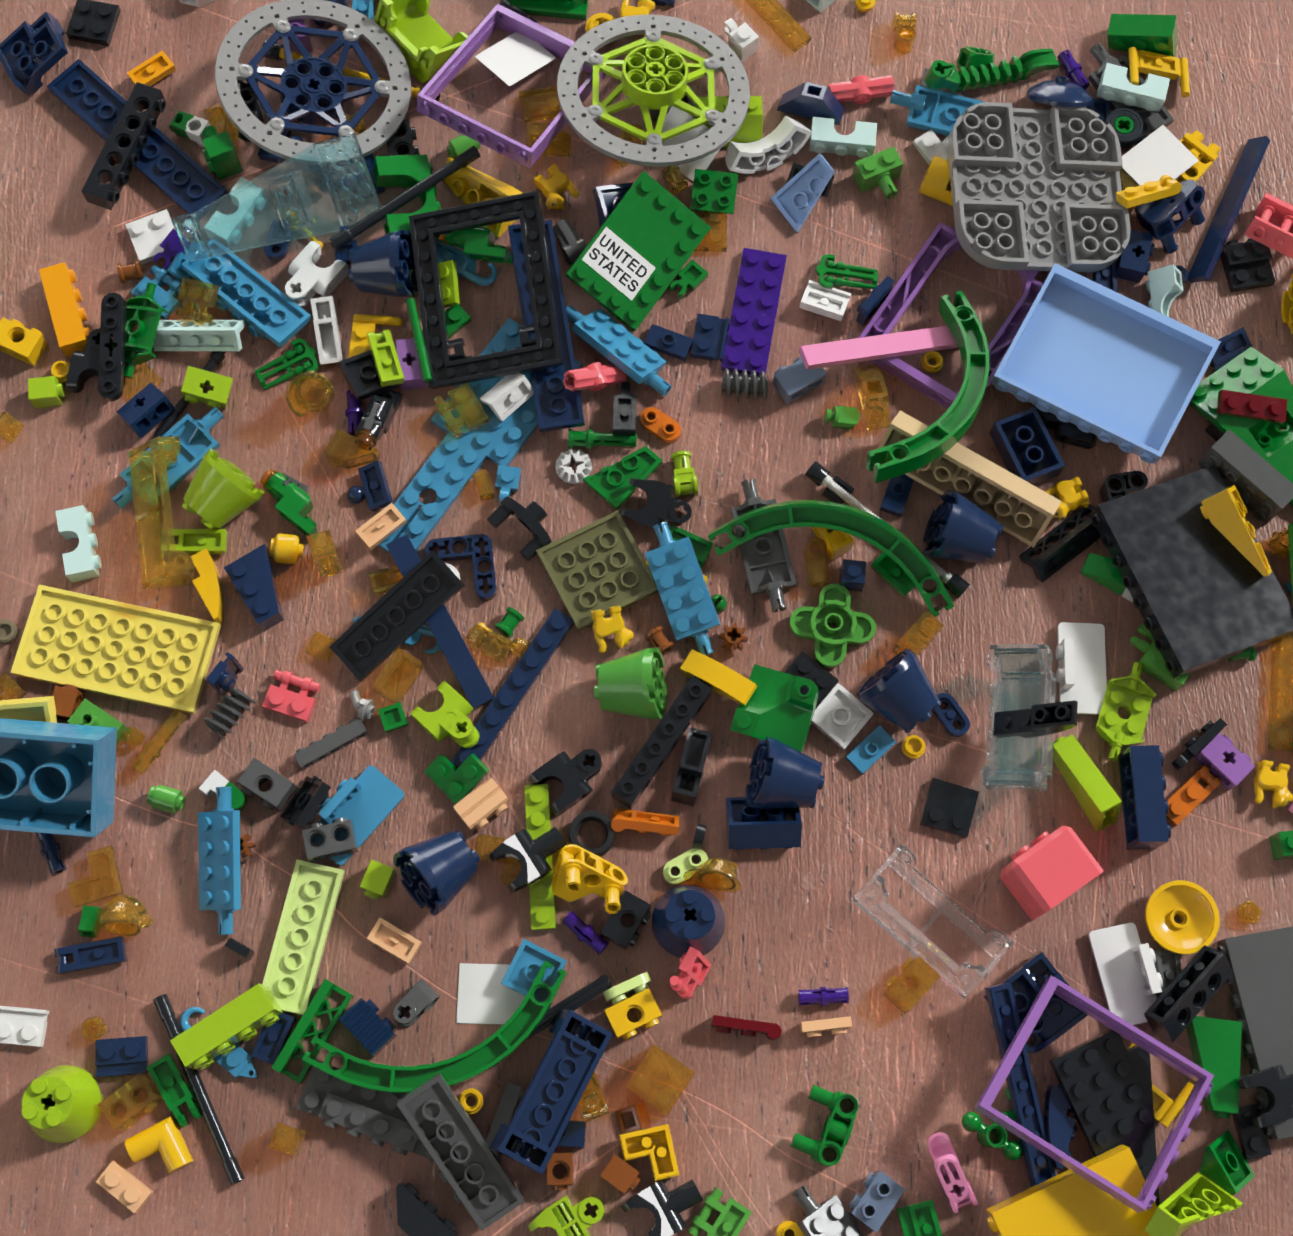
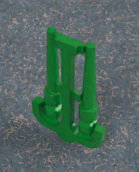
[816,254,878,289]
[255,338,319,390]

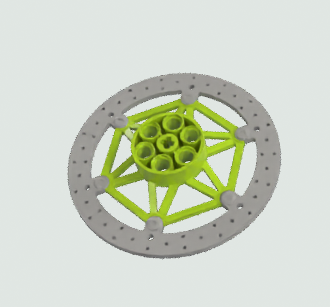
[557,15,750,167]

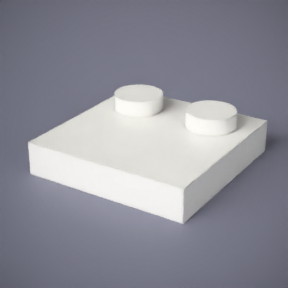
[125,209,175,265]
[811,683,874,750]

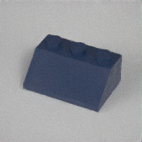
[726,797,802,850]

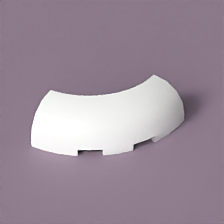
[726,116,812,174]

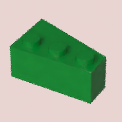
[1107,14,1178,57]

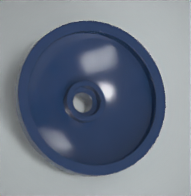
[1026,76,1092,107]

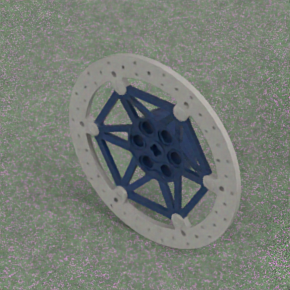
[215,0,411,165]

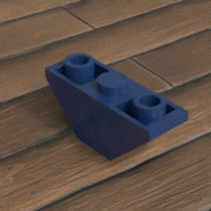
[777,82,845,125]

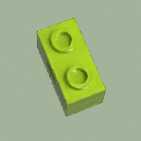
[181,366,233,410]

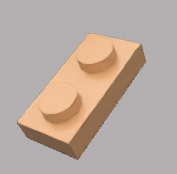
[355,503,407,550]
[367,918,422,964]
[799,1016,852,1038]
[96,1160,153,1214]

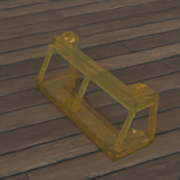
[128,436,194,589]

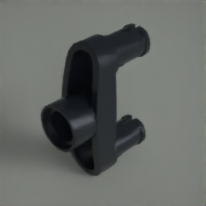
[487,496,552,561]

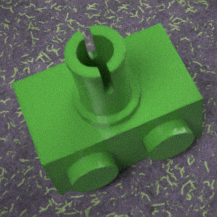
[852,146,903,199]
[67,699,129,746]

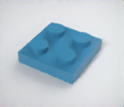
[501,939,567,1002]

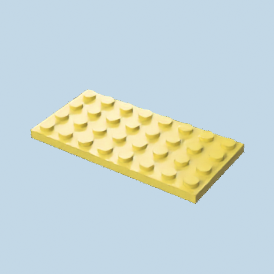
[10,585,221,714]

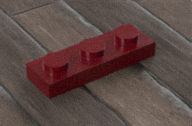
[1217,390,1288,423]

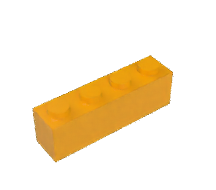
[39,262,91,356]

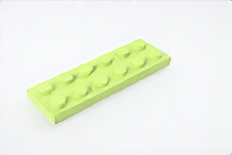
[262,859,345,1015]

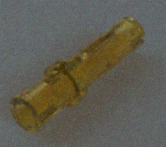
[131,709,187,775]

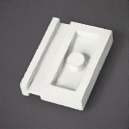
[799,280,851,321]
[0,1006,50,1047]

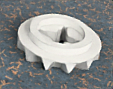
[556,449,592,484]

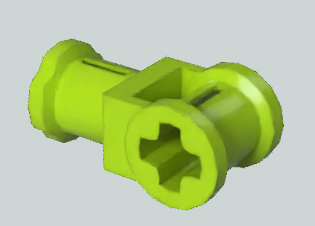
[671,451,698,498]

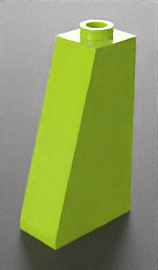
[1051,734,1122,832]

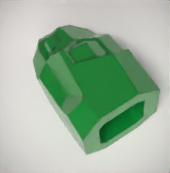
[957,46,995,70]

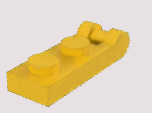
[1116,175,1182,209]

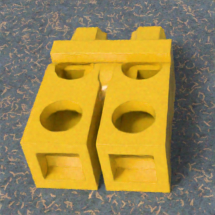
[1175,130,1220,183]

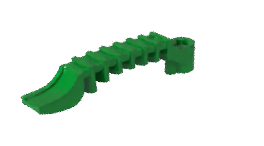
[924,49,1059,93]

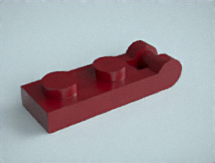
[711,1015,782,1040]

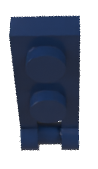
[54,936,127,974]

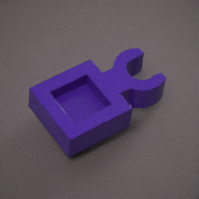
[153,228,191,269]

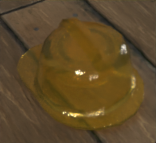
[683,858,741,892]

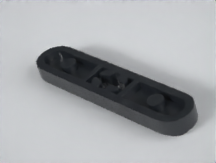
[98,292,126,402]

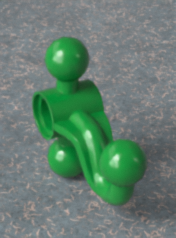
[961,1087,1023,1161]

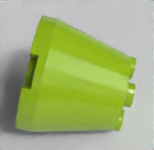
[182,449,265,529]
[22,1065,103,1143]

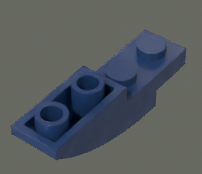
[1043,1083,1077,1169]

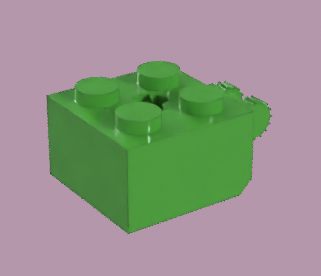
[1130,625,1190,691]

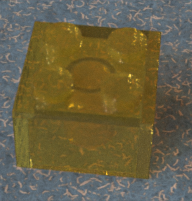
[625,1044,695,1116]

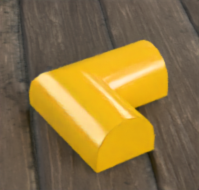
[124,1115,194,1174]
[619,1124,679,1181]

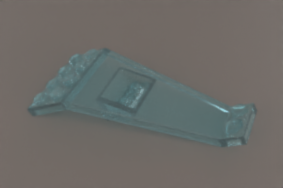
[172,133,385,262]

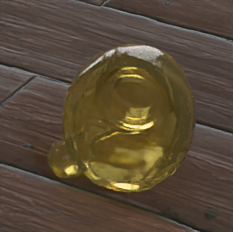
[98,894,152,936]

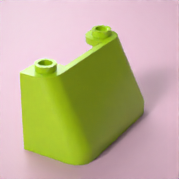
[374,0,469,83]

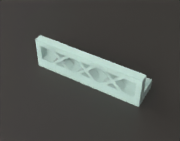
[153,320,245,351]

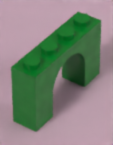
[372,154,441,239]

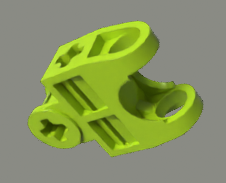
[528,1195,605,1236]

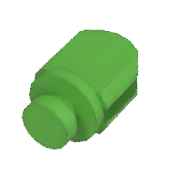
[824,405,860,429]

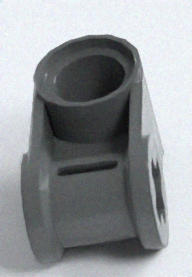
[393,979,440,1027]

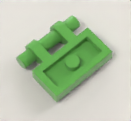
[688,1187,752,1236]

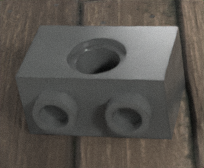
[237,758,297,811]

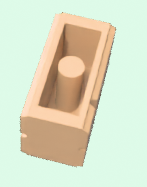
[453,777,510,832]

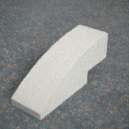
[310,296,343,365]

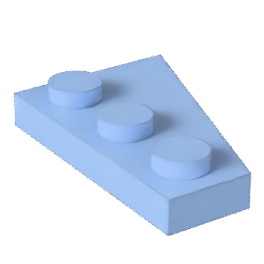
[770,154,835,232]

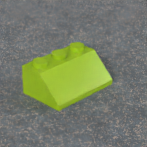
[698,96,763,148]

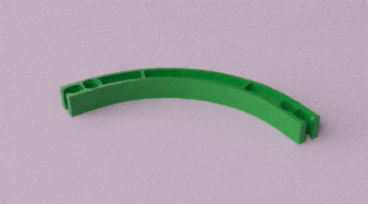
[866,290,990,483]
[708,500,954,618]
[302,961,567,1093]

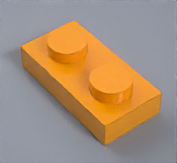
[127,50,176,86]

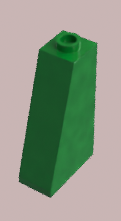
[1186,1016,1242,1119]

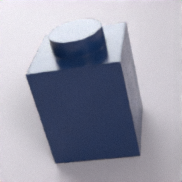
[839,559,866,592]

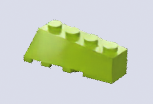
[1144,1171,1244,1236]

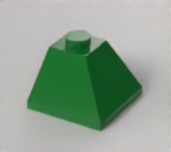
[1200,1130,1255,1195]

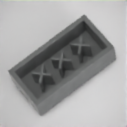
[1198,429,1293,524]

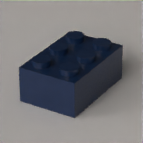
[989,407,1065,485]

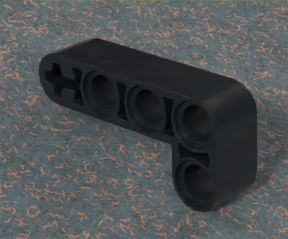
[1100,471,1148,503]

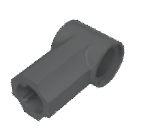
[553,219,587,265]

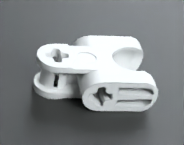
[285,241,349,308]

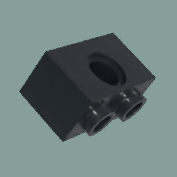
[601,890,652,950]

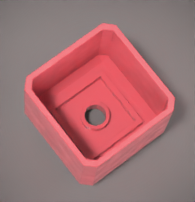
[1000,826,1104,921]

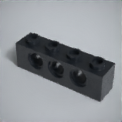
[1144,945,1233,1043]

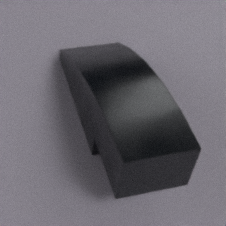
[671,727,712,807]

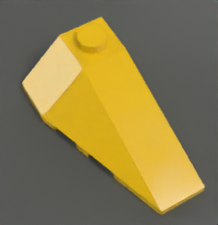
[444,158,522,237]
[1200,485,1272,577]

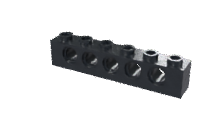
[81,82,166,210]
[611,676,712,810]

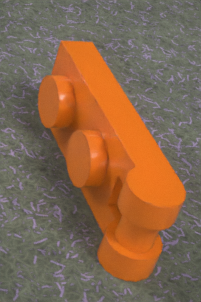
[1166,765,1222,827]
[611,808,679,836]

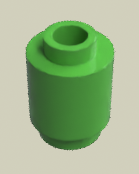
[446,135,480,159]
[147,785,185,814]

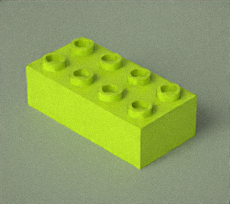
[170,983,283,1070]

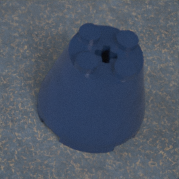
[348,230,418,298]
[923,490,1003,563]
[856,649,942,733]
[746,736,824,809]
[393,830,480,916]
[652,885,725,958]

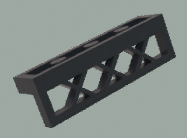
[1019,504,1101,583]

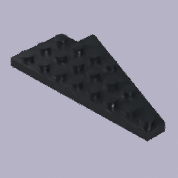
[1049,1029,1160,1207]

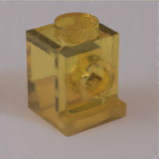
[0,671,27,700]

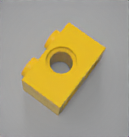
[0,317,48,367]
[604,988,662,1041]

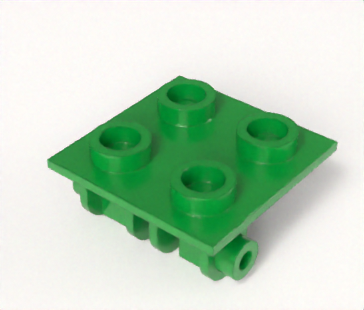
[690,169,738,215]

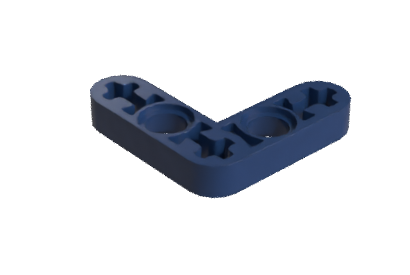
[425,534,497,601]

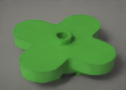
[789,583,876,668]

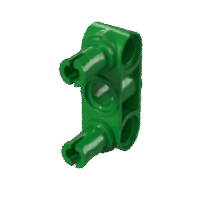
[790,1085,859,1166]

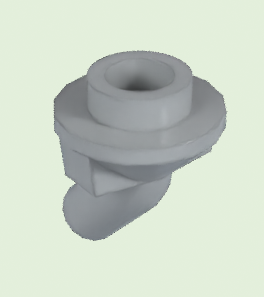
[350,690,376,721]

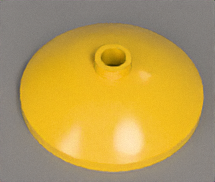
[1145,880,1220,955]

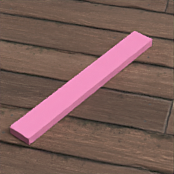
[799,326,958,370]

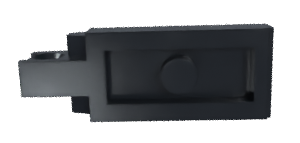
[613,382,636,436]

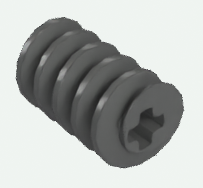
[721,368,768,399]
[203,687,256,740]

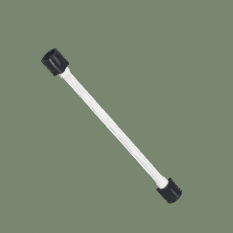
[805,461,970,599]

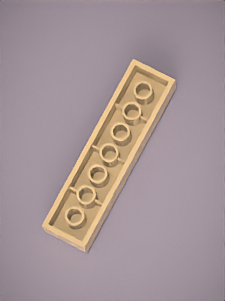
[878,410,1061,548]

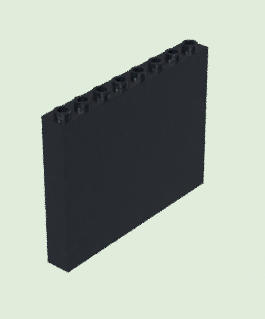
[1090,465,1293,679]

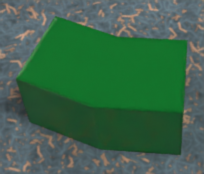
[78,905,102,938]

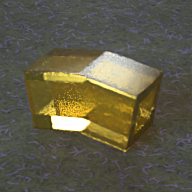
[472,468,495,500]

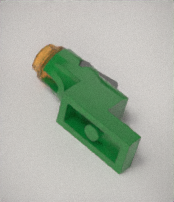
[438,226,513,264]
[260,469,319,541]

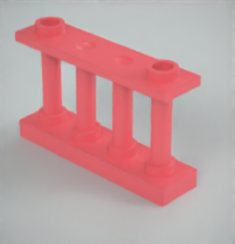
[1244,193,1293,259]

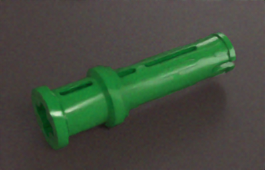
[568,428,637,449]

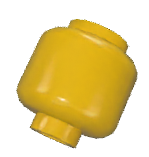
[269,533,304,565]

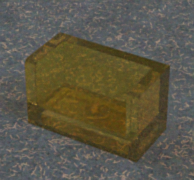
[372,647,424,704]

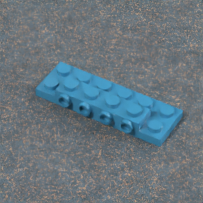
[181,237,311,348]

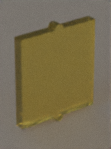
[123,362,163,400]

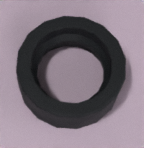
[569,811,614,857]

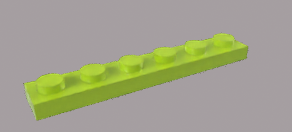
[524,784,556,931]

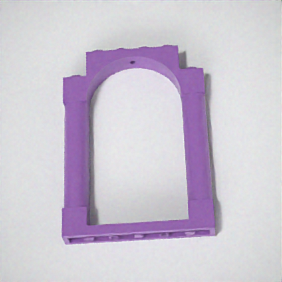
[859,222,1044,409]

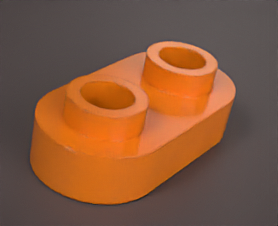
[640,407,681,444]

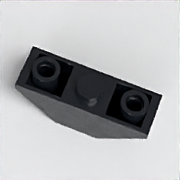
[396,1182,459,1236]

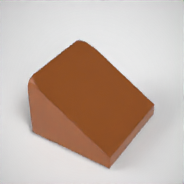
[615,1102,651,1135]

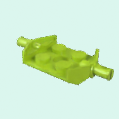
[1095,662,1156,762]

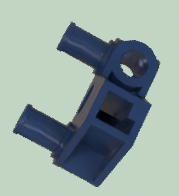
[1135,180,1205,254]

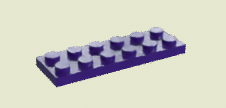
[721,248,787,377]

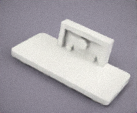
[1056,622,1107,715]
[1088,923,1163,1025]

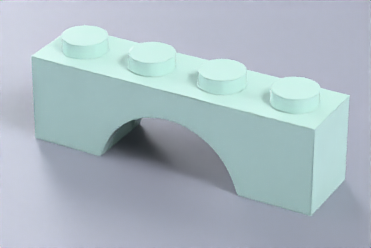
[1146,264,1183,317]

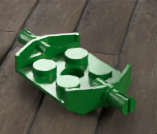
[112,282,168,379]

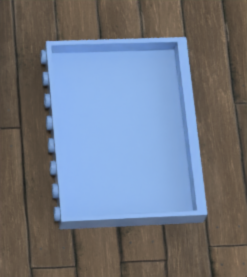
[991,263,1221,464]

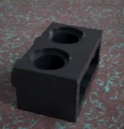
[387,119,420,156]

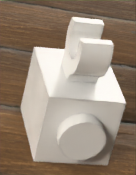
[724,18,759,62]

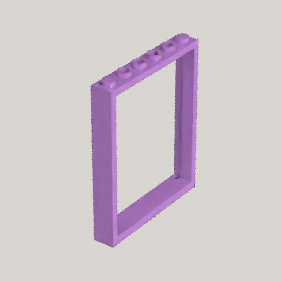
[417,4,606,168]
[974,975,1214,1213]

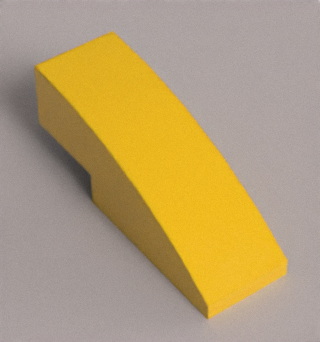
[190,548,224,625]
[680,649,757,705]

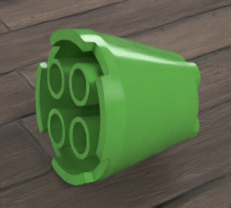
[594,648,667,720]

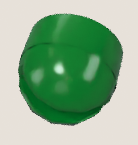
[711,594,727,614]

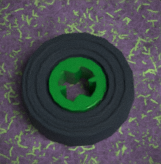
[1104,108,1143,147]

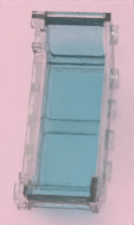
[980,644,1056,791]

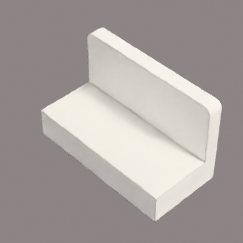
[480,373,534,421]

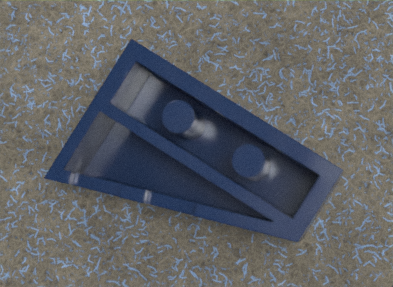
[224,544,284,632]

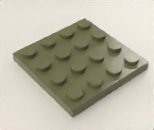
[536,510,659,631]

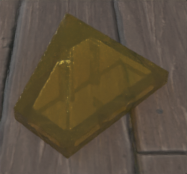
[204,102,239,141]

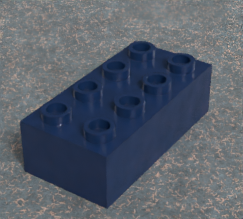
[1118,745,1171,850]

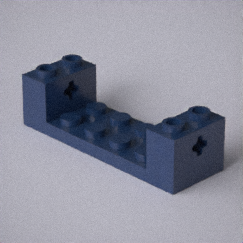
[490,1009,613,1174]

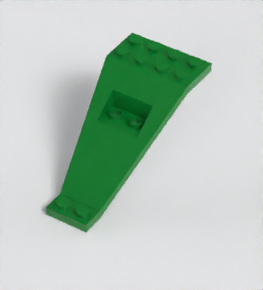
[1188,346,1293,506]

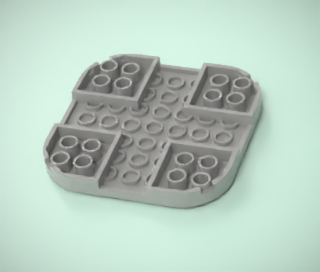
[947,102,1131,272]

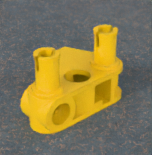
[552,844,628,914]

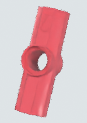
[828,75,894,104]
[563,362,626,392]

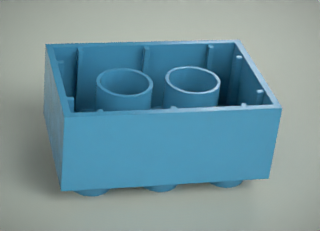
[0,718,117,837]

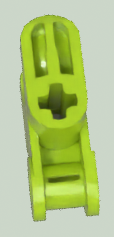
[410,681,480,748]

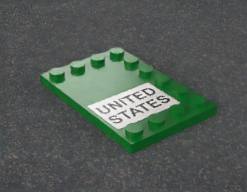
[565,171,711,332]

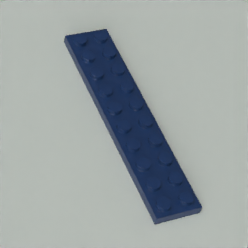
[47,59,228,222]
[508,220,585,432]

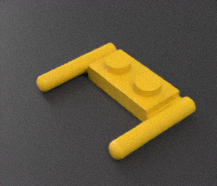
[348,314,403,358]

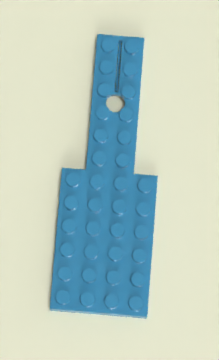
[377,318,582,555]

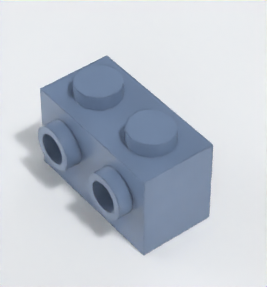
[773,356,827,404]
[848,1170,905,1233]

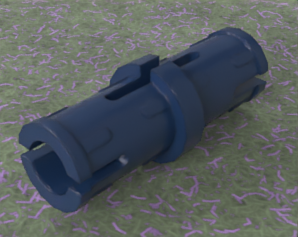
[35,832,67,875]

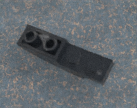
[993,700,1078,738]

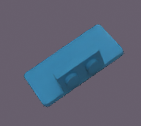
[313,765,405,866]

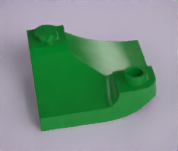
[730,664,819,752]

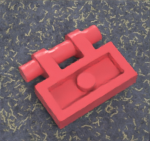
[262,670,321,723]
[670,946,712,999]

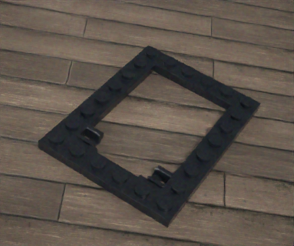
[409,190,563,389]

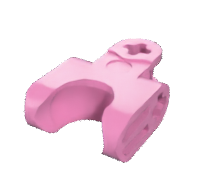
[927,1132,979,1214]

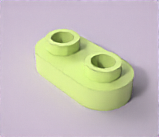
[663,848,708,885]
[603,972,651,1005]

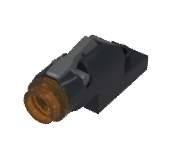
[355,390,402,450]

